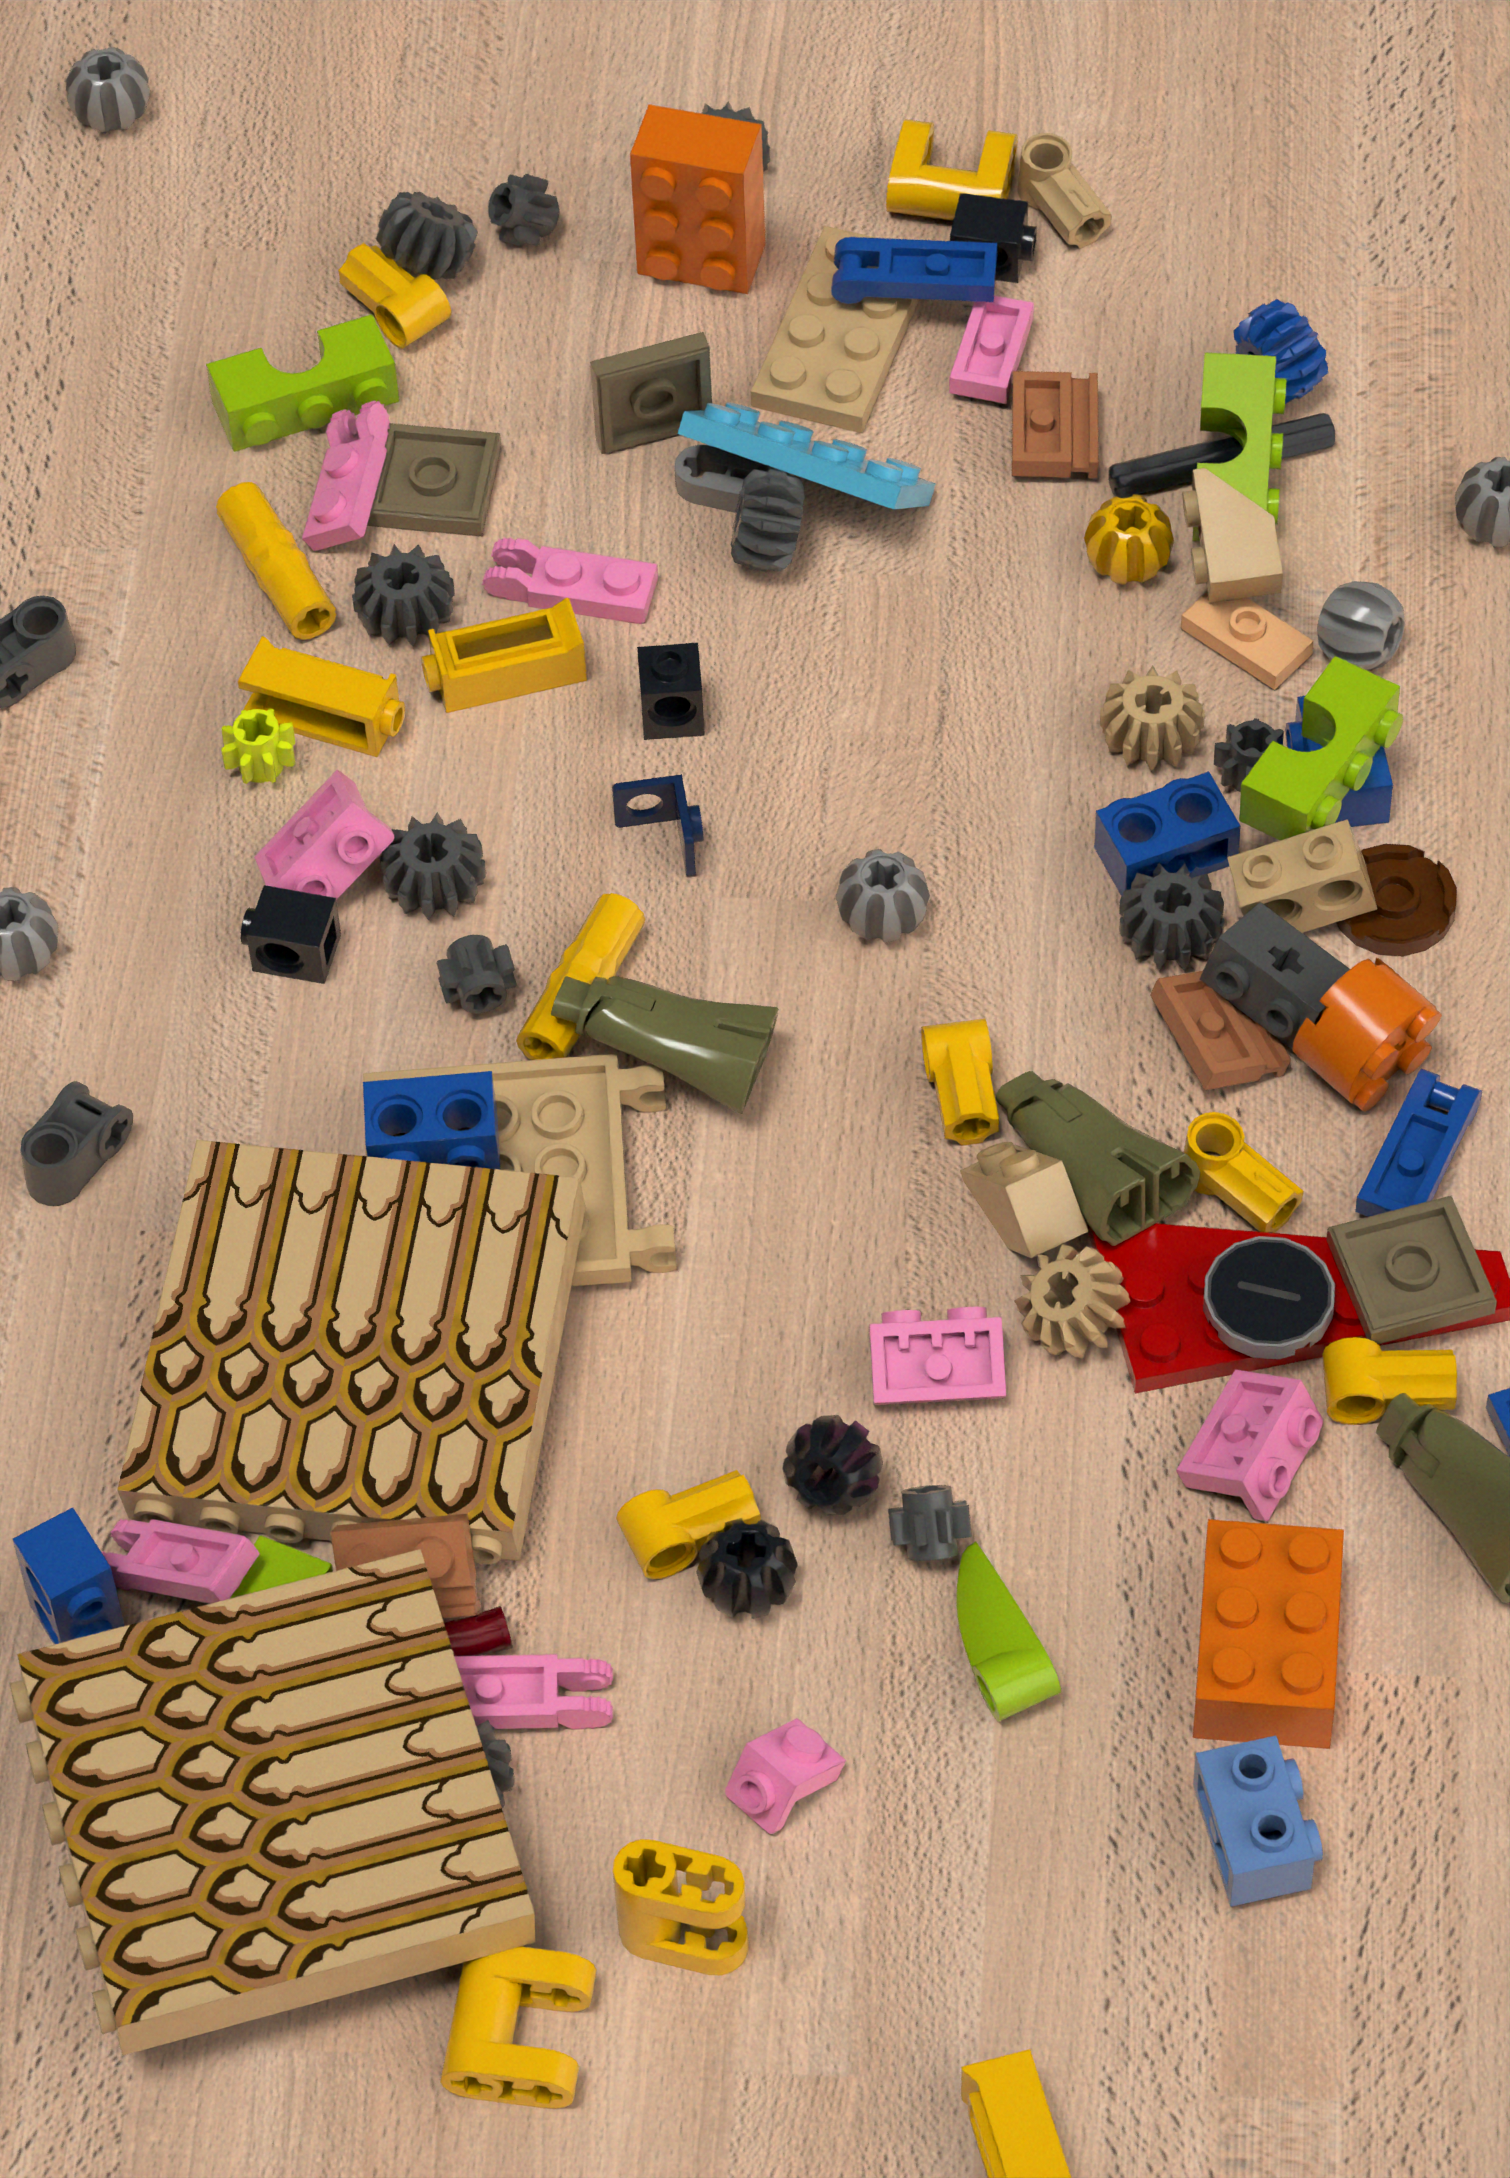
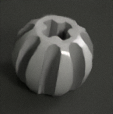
[66,47,150,133]
[1455,457,1510,547]
[1317,581,1405,671]
[836,849,930,943]
[0,887,58,981]

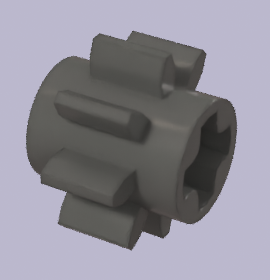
[488,174,559,246]
[1214,718,1284,792]
[436,935,517,1013]
[888,1485,972,1561]

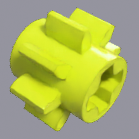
[221,708,296,784]

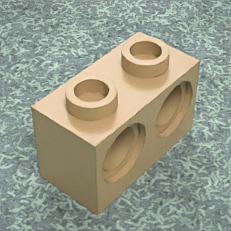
[1227,819,1377,933]

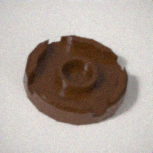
[1336,844,1457,957]

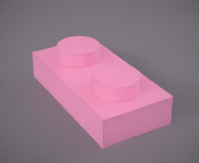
[949,295,1034,404]

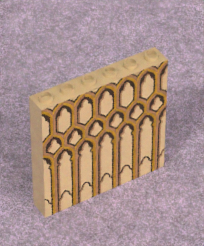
[117,1140,586,1564]
[9,1549,535,2056]

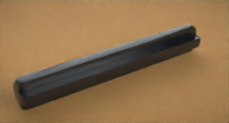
[1108,413,1335,498]

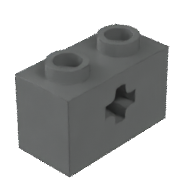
[1199,902,1350,1049]

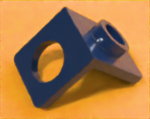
[612,774,704,876]

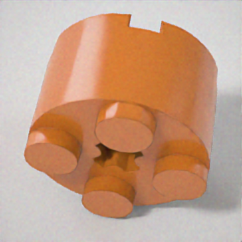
[1292,957,1442,1112]

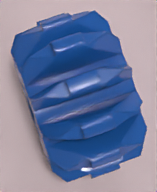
[1234,299,1328,404]

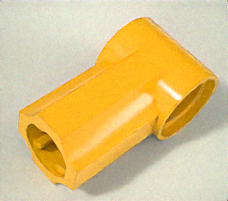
[338,243,451,349]
[921,1018,999,1145]
[1183,1112,1304,1233]
[1322,1337,1457,1425]
[616,1470,761,1579]

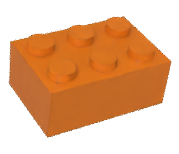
[630,104,766,294]
[1193,1519,1344,1749]

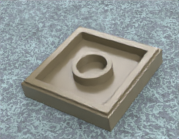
[590,332,712,454]
[367,423,501,536]
[1326,1195,1497,1344]

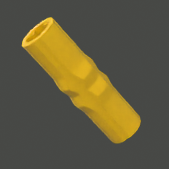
[216,482,337,640]
[516,893,645,1060]

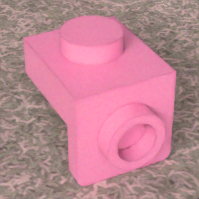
[725,1718,846,1834]

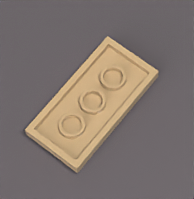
[751,226,920,433]

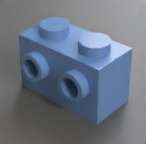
[1193,1736,1323,1907]

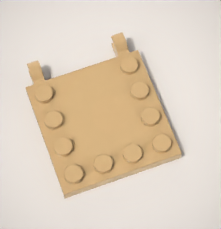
[363,1054,677,1287]

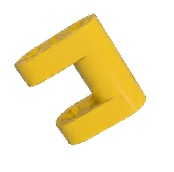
[886,119,1018,220]
[613,1839,748,1976]
[440,1946,597,2109]

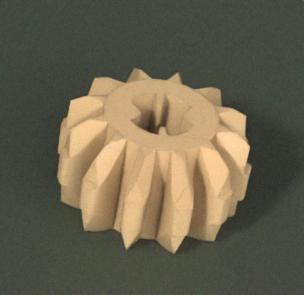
[1100,665,1205,772]
[1014,1244,1131,1359]

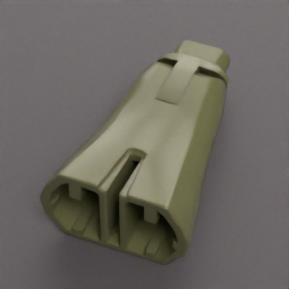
[551,976,779,1114]
[996,1071,1200,1246]
[1376,1393,1510,1603]

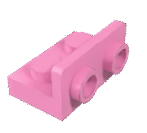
[254,769,394,900]
[869,1307,1006,1405]
[1176,1370,1323,1521]

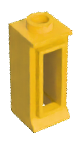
[421,598,587,713]
[238,636,405,757]
[961,2049,1071,2178]

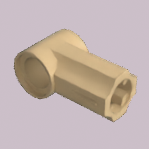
[1017,133,1111,249]

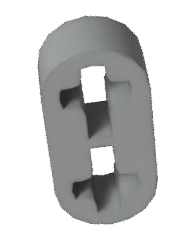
[674,445,782,513]

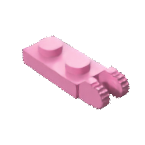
[302,400,390,551]
[482,537,658,624]
[101,1519,260,1603]
[454,1654,613,1729]

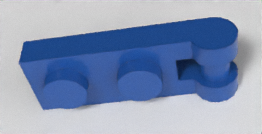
[831,237,997,304]
[1355,1068,1482,1217]

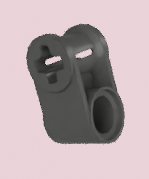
[0,595,76,708]
[20,1081,133,1206]

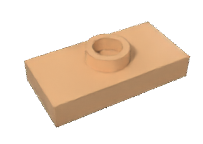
[1181,592,1314,690]

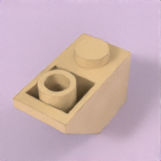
[1182,468,1283,603]
[960,1142,1088,1258]

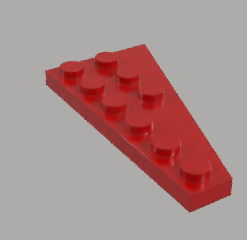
[1088,1223,1510,1394]

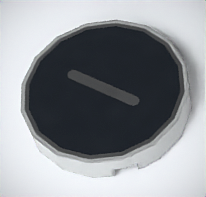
[1203,1236,1335,1359]

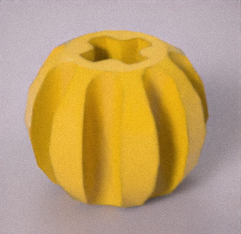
[1084,494,1174,585]

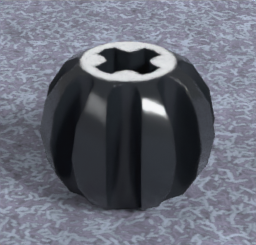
[782,1415,883,1516]
[696,1518,798,1619]

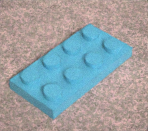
[677,402,936,510]

